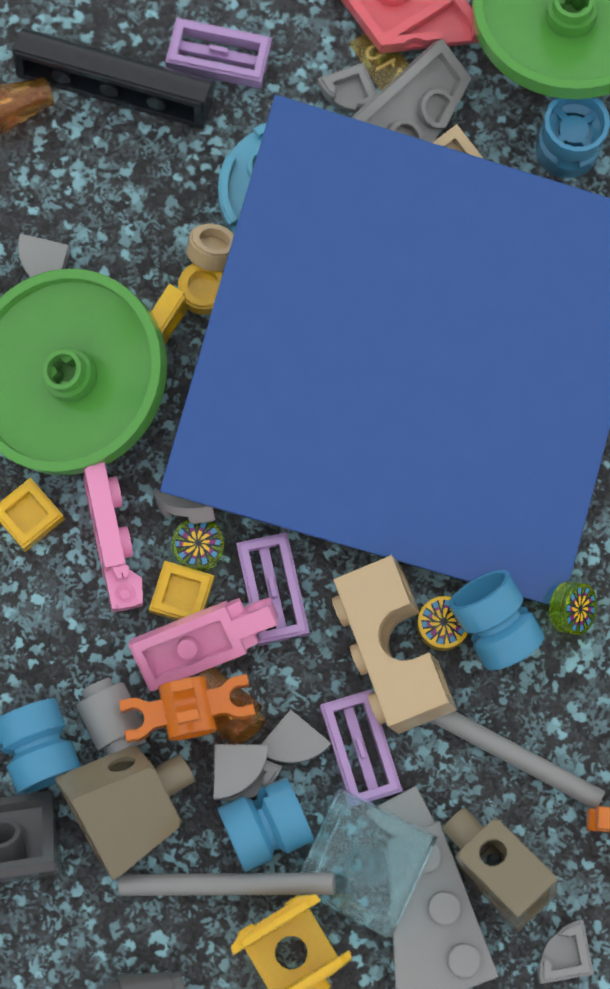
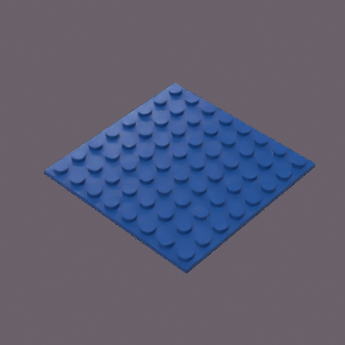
[159,94,610,609]

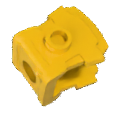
[231,894,352,989]

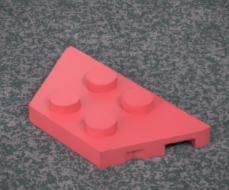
[341,0,479,54]

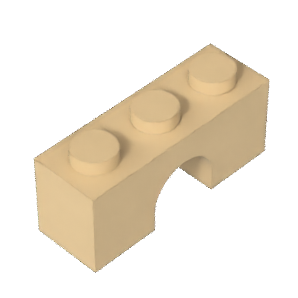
[332,555,457,734]

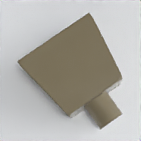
[54,746,195,880]
[442,808,558,933]

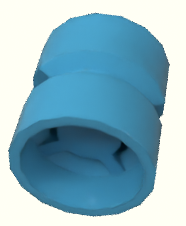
[535,97,610,179]
[449,570,544,670]
[0,698,81,796]
[217,777,314,873]

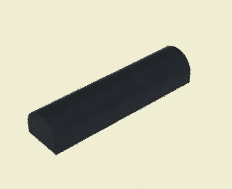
[12,28,215,128]

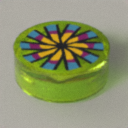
[172,519,224,572]
[549,581,597,635]

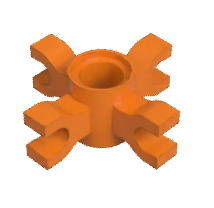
[119,674,255,743]

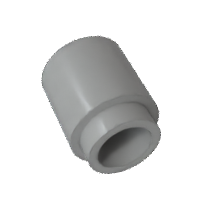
[76,677,147,756]

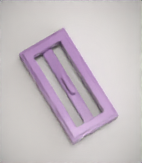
[165,18,272,89]
[236,532,310,647]
[320,689,402,808]

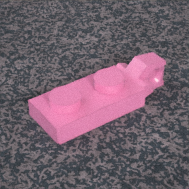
[83,462,143,612]
[128,597,279,691]

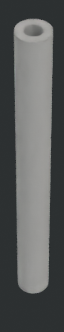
[430,711,605,809]
[118,872,336,896]

